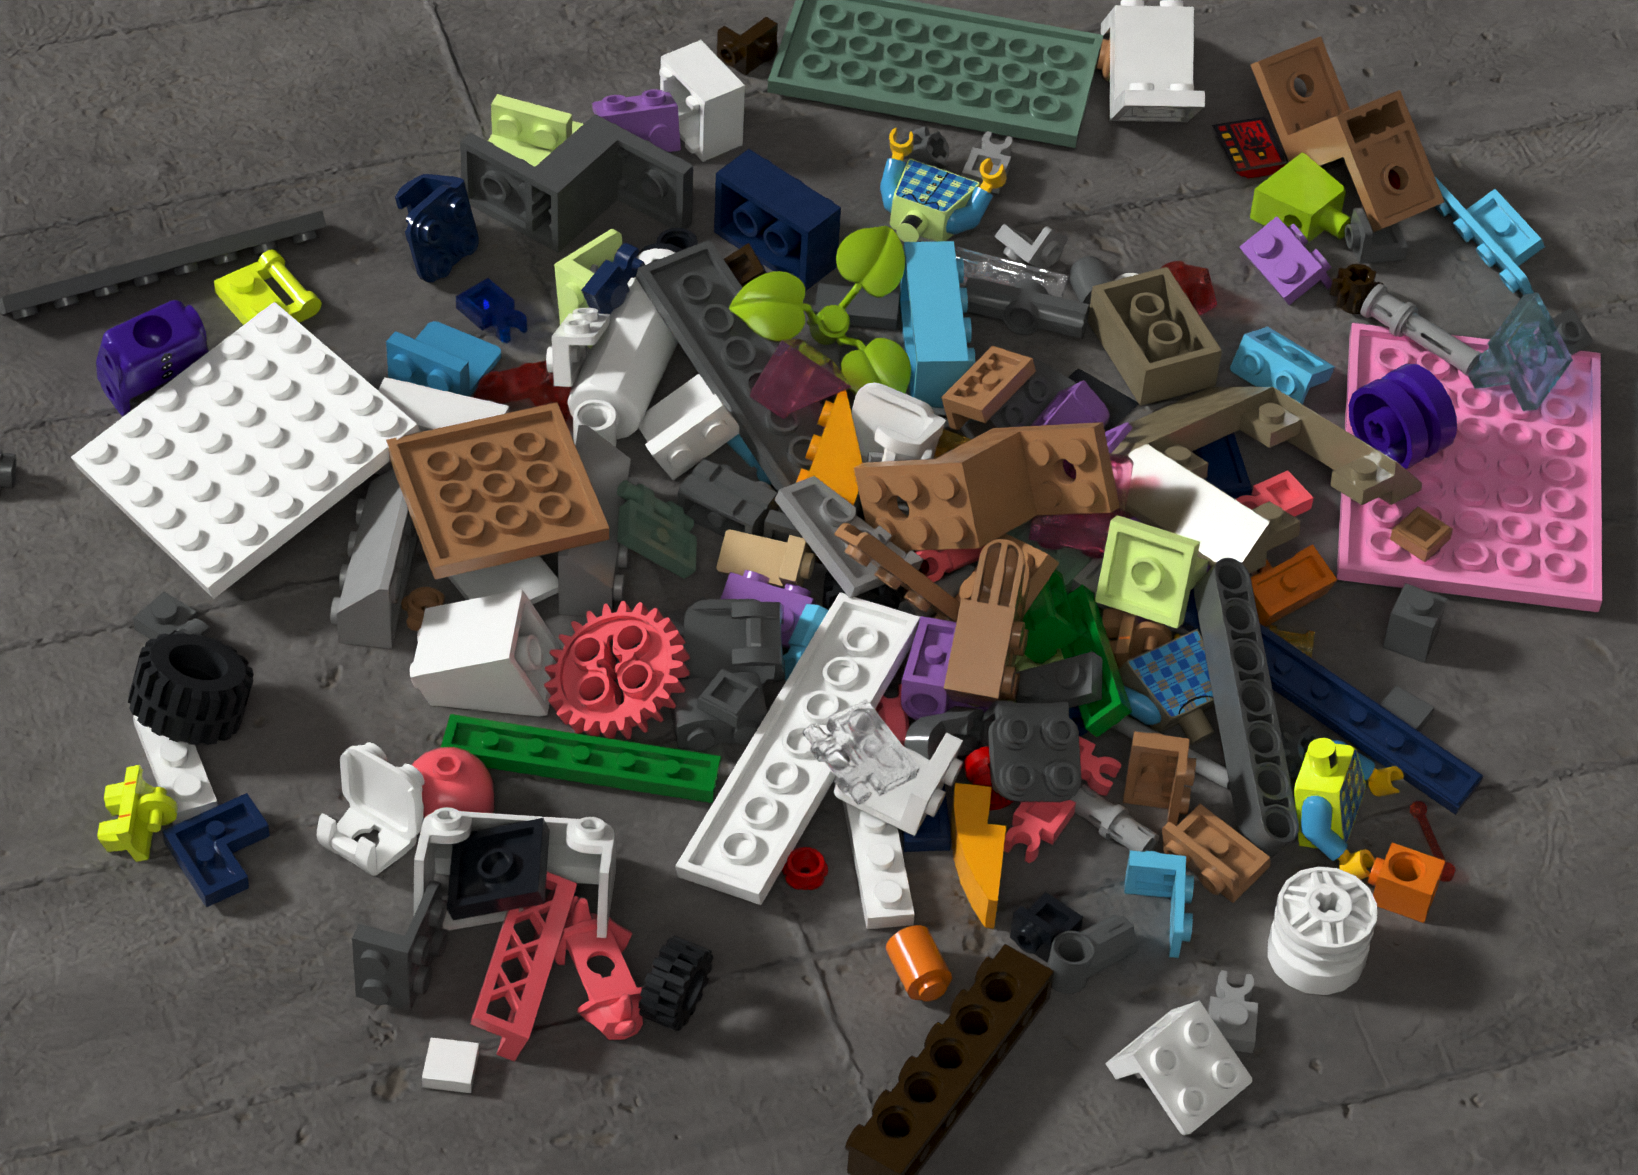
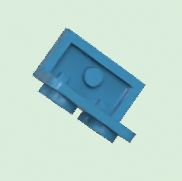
[386,321,501,397]

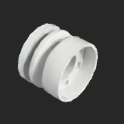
[1268,866,1377,995]

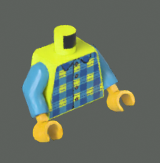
[1294,738,1404,880]

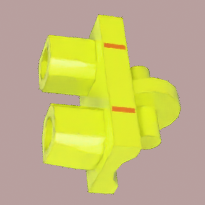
[97,765,178,862]

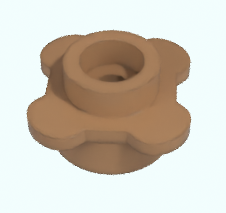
[401,587,445,631]

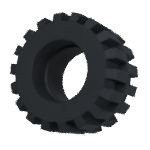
[128,632,254,745]

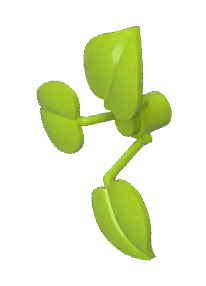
[729,226,911,395]

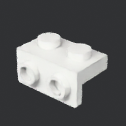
[546,308,610,387]

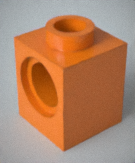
[1368,842,1445,923]

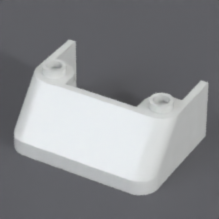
[414,807,616,938]

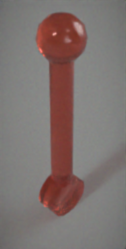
[1409,800,1456,882]

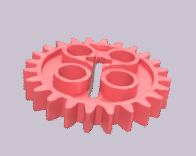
[544,601,690,740]

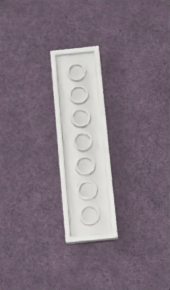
[675,593,920,905]

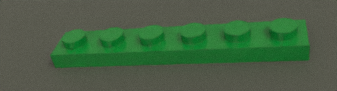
[441,714,721,803]

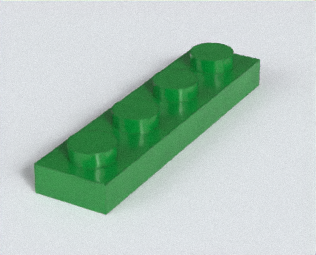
[1061,584,1132,737]

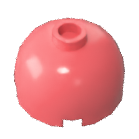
[412,747,494,818]

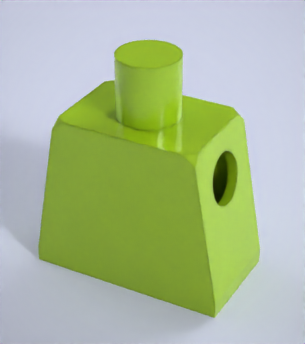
[1250,152,1351,243]

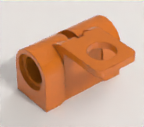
[1250,544,1338,627]

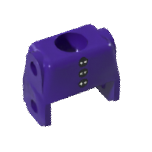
[96,300,209,417]

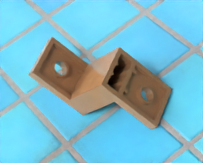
[1251,36,1444,232]
[854,422,1120,551]

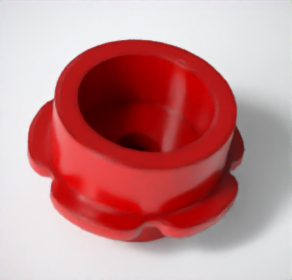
[782,847,828,890]

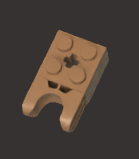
[943,539,1031,708]

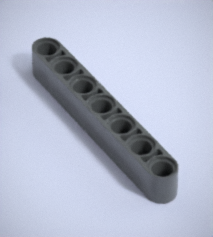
[1194,557,1299,859]

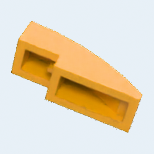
[951,783,1006,929]

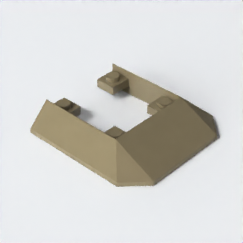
[1109,387,1422,574]

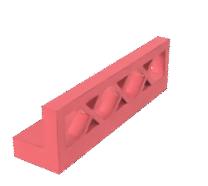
[470,872,577,1062]

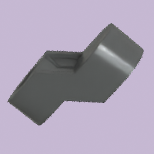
[904,706,984,760]

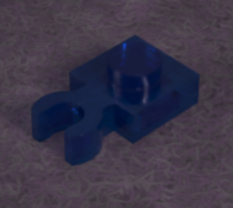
[456,278,527,343]

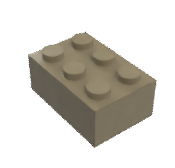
[1088,267,1222,406]

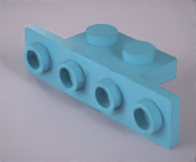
[1435,177,1545,300]

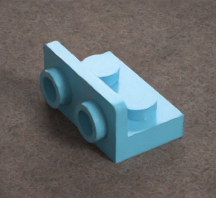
[1230,327,1335,404]

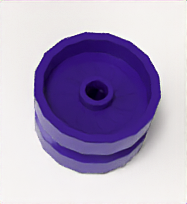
[1349,364,1457,470]

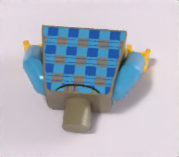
[1119,629,1215,745]

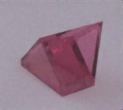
[750,339,851,419]

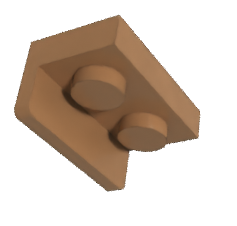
[941,346,1036,430]

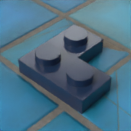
[162,793,270,908]

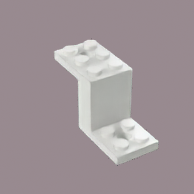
[1101,0,1205,122]

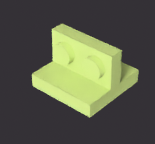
[488,94,583,167]
[1095,515,1209,628]

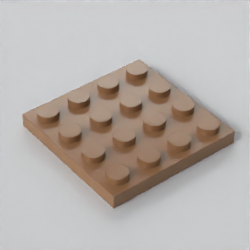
[386,402,609,580]

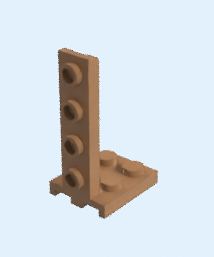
[834,523,1059,622]

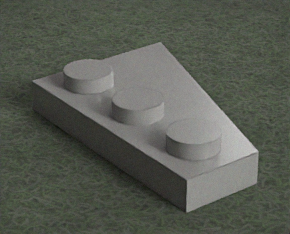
[775,476,924,598]

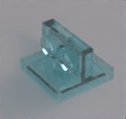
[1468,292,1573,411]

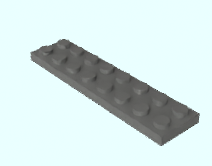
[636,239,865,520]

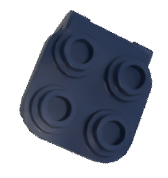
[395,174,479,282]

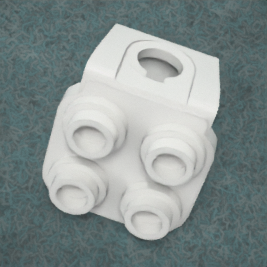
[851,382,946,463]
[316,742,425,876]

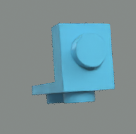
[1124,850,1194,958]

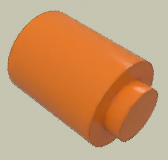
[886,925,952,1002]

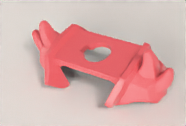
[554,896,643,1040]

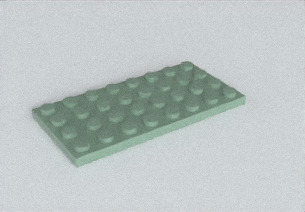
[767,0,1104,148]

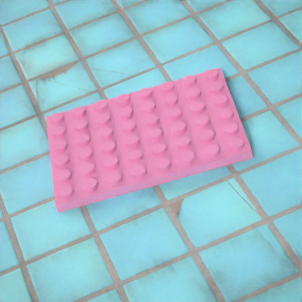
[1337,323,1602,612]

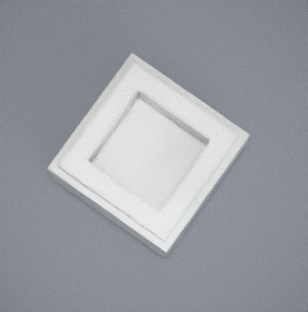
[422,1037,479,1093]

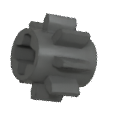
[902,126,949,169]
[1279,721,1319,779]

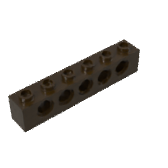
[845,944,1054,1175]

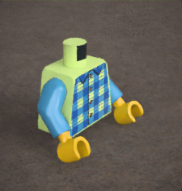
[880,128,1007,242]

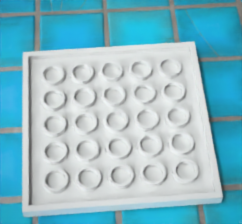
[71,302,421,599]

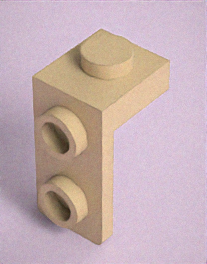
[716,529,815,588]

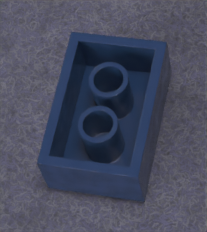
[714,149,841,291]

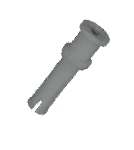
[1360,283,1482,375]

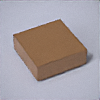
[1390,507,1453,562]

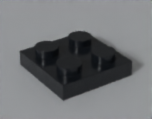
[446,818,550,921]

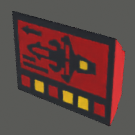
[1212,117,1287,179]

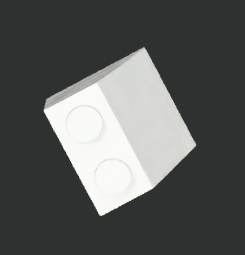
[410,589,560,717]

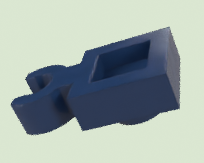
[581,242,645,315]

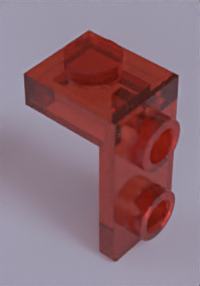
[473,360,572,422]

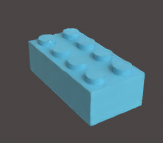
[899,241,975,408]

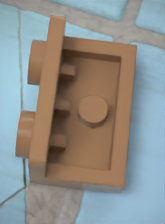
[1123,731,1196,826]
[1162,804,1270,903]

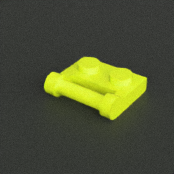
[214,249,322,325]

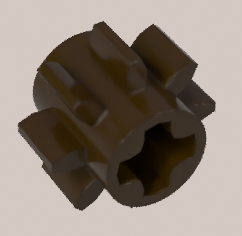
[1330,264,1383,314]

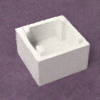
[659,40,745,162]

